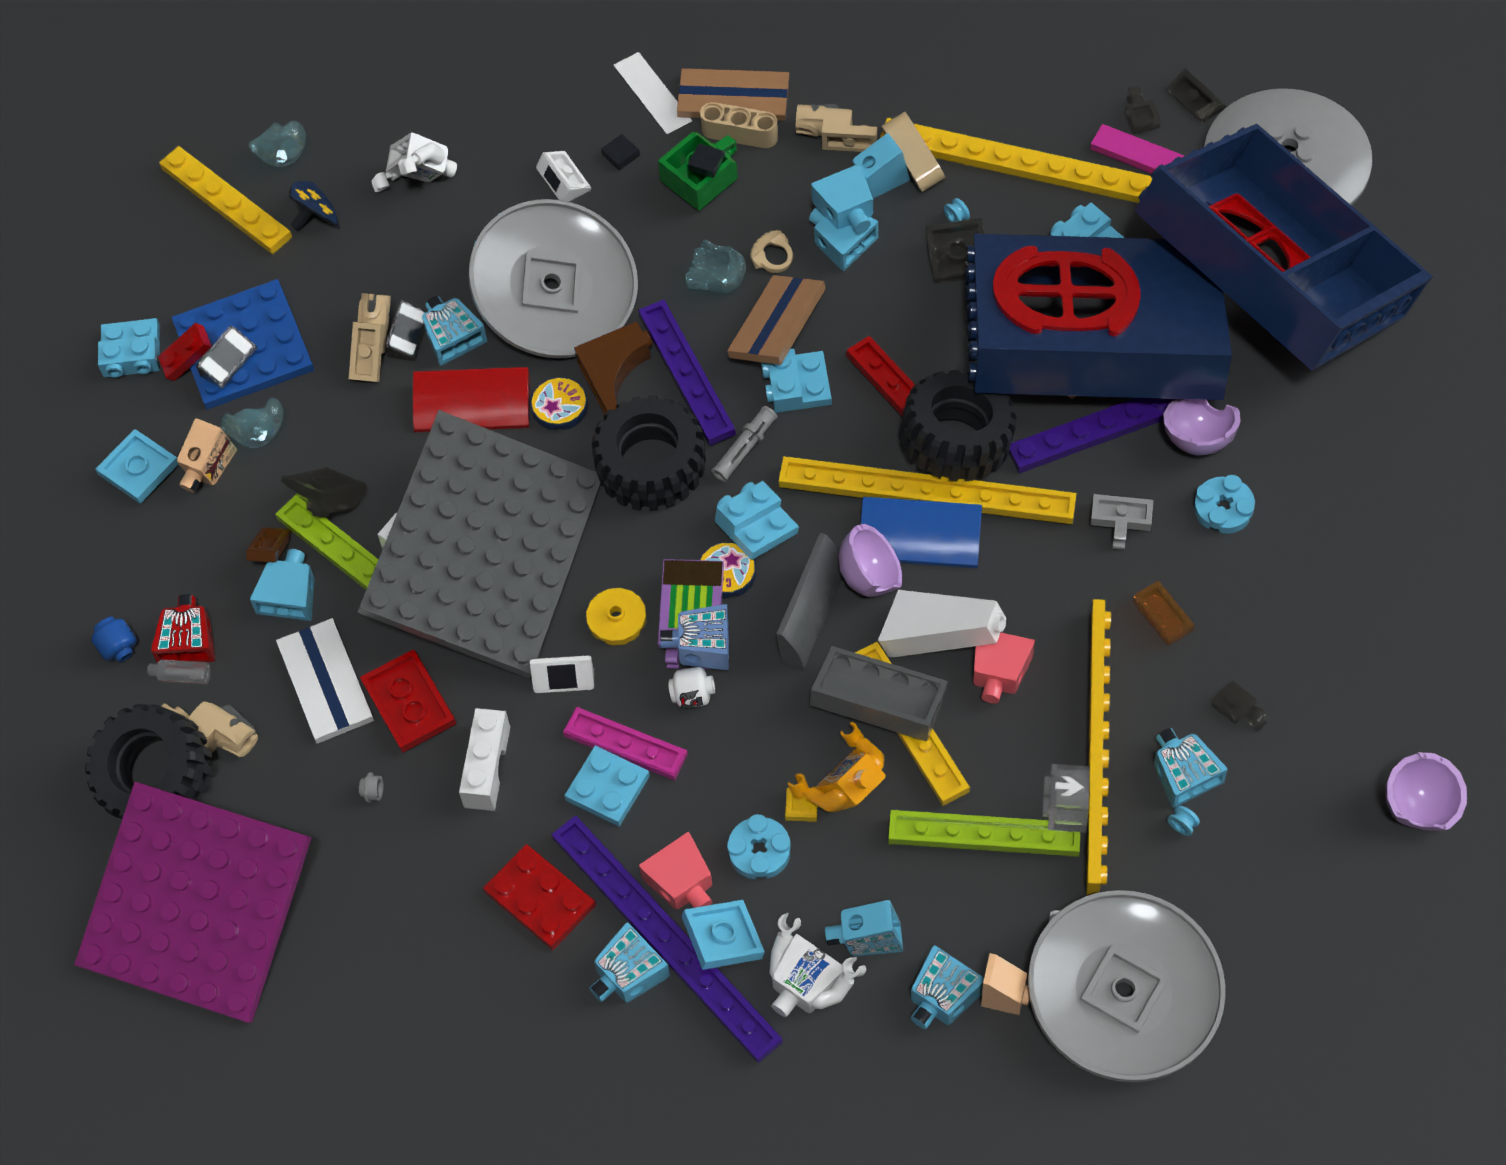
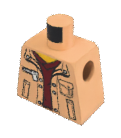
[177,418,237,493]

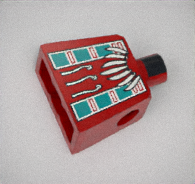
[151,594,215,665]

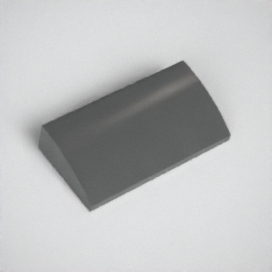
[776,533,843,669]
[810,646,948,742]

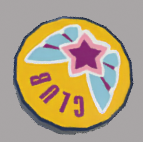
[530,377,588,430]
[699,542,756,598]

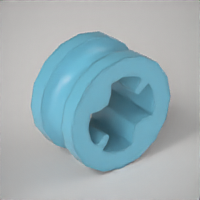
[943,198,970,227]
[1167,805,1200,836]

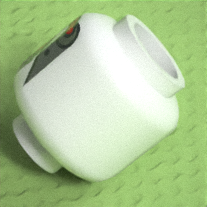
[669,667,715,709]

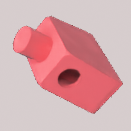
[973,632,1035,704]
[639,832,713,910]

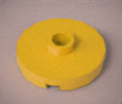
[586,588,647,646]

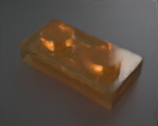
[1133,580,1195,645]

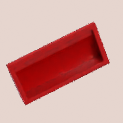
[413,367,531,433]

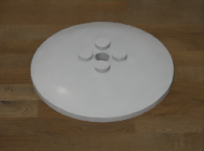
[1204,89,1372,206]
[468,199,638,358]
[1028,890,1225,1082]

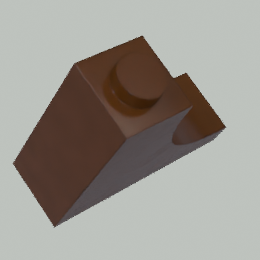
[574,321,652,414]

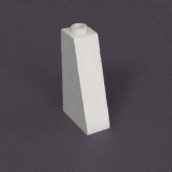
[878,590,1006,657]

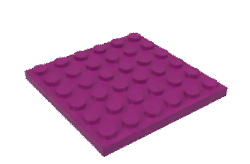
[74,782,312,1023]

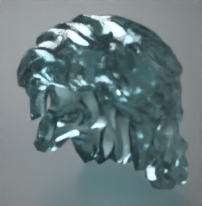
[685,239,746,294]

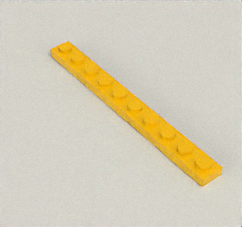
[880,118,1152,203]
[778,456,1077,524]
[1086,599,1111,895]

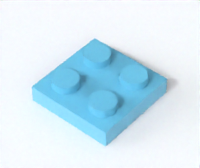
[95,429,178,504]
[564,745,650,827]
[682,900,765,970]

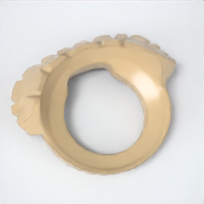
[750,230,793,273]

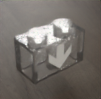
[1042,764,1090,833]

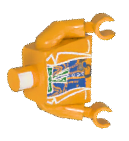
[787,722,886,812]

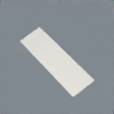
[614,52,692,134]

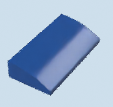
[861,497,982,568]

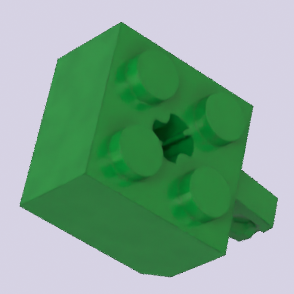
[658,132,738,211]

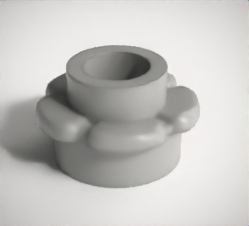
[359,772,384,803]

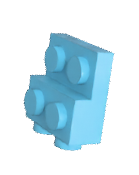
[1050,203,1124,238]
[98,318,160,378]
[761,349,832,413]
[715,481,799,560]

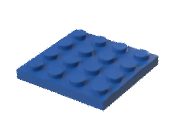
[171,279,315,410]

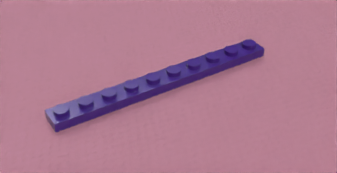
[551,815,783,1064]

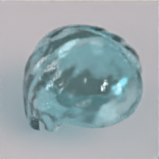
[249,120,306,167]
[221,398,284,448]

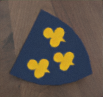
[289,181,338,230]

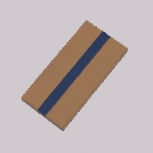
[677,68,789,121]
[727,275,826,365]

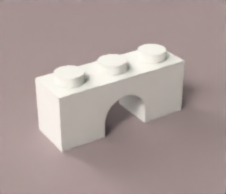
[459,708,510,811]

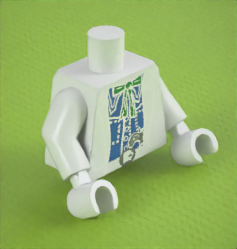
[372,132,457,192]
[769,913,866,1017]

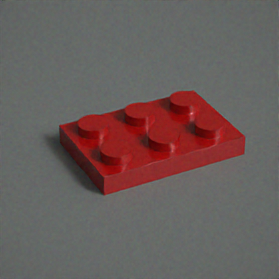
[360,649,456,753]
[483,844,596,951]

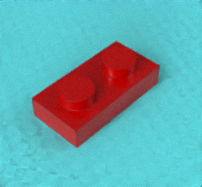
[158,323,212,381]

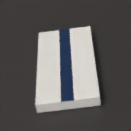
[276,618,374,744]

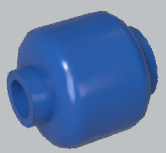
[91,616,137,663]

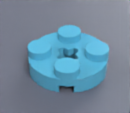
[1194,475,1255,534]
[727,814,791,879]

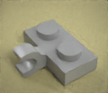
[1091,494,1154,550]

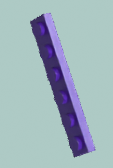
[638,299,736,446]
[1008,398,1175,474]

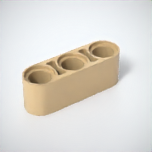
[700,102,778,148]
[881,112,946,192]

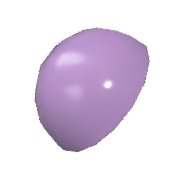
[1163,399,1241,456]
[838,524,902,597]
[1385,752,1467,831]

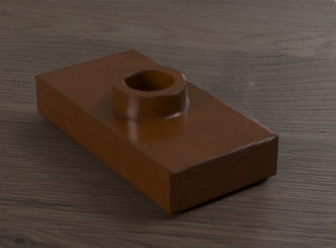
[246,527,291,562]

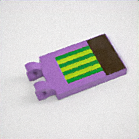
[658,559,724,670]

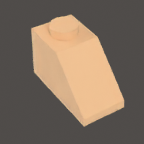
[981,953,1030,1015]

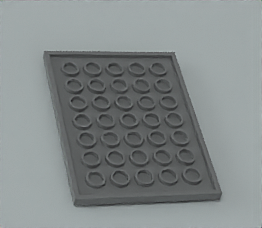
[357,410,600,679]

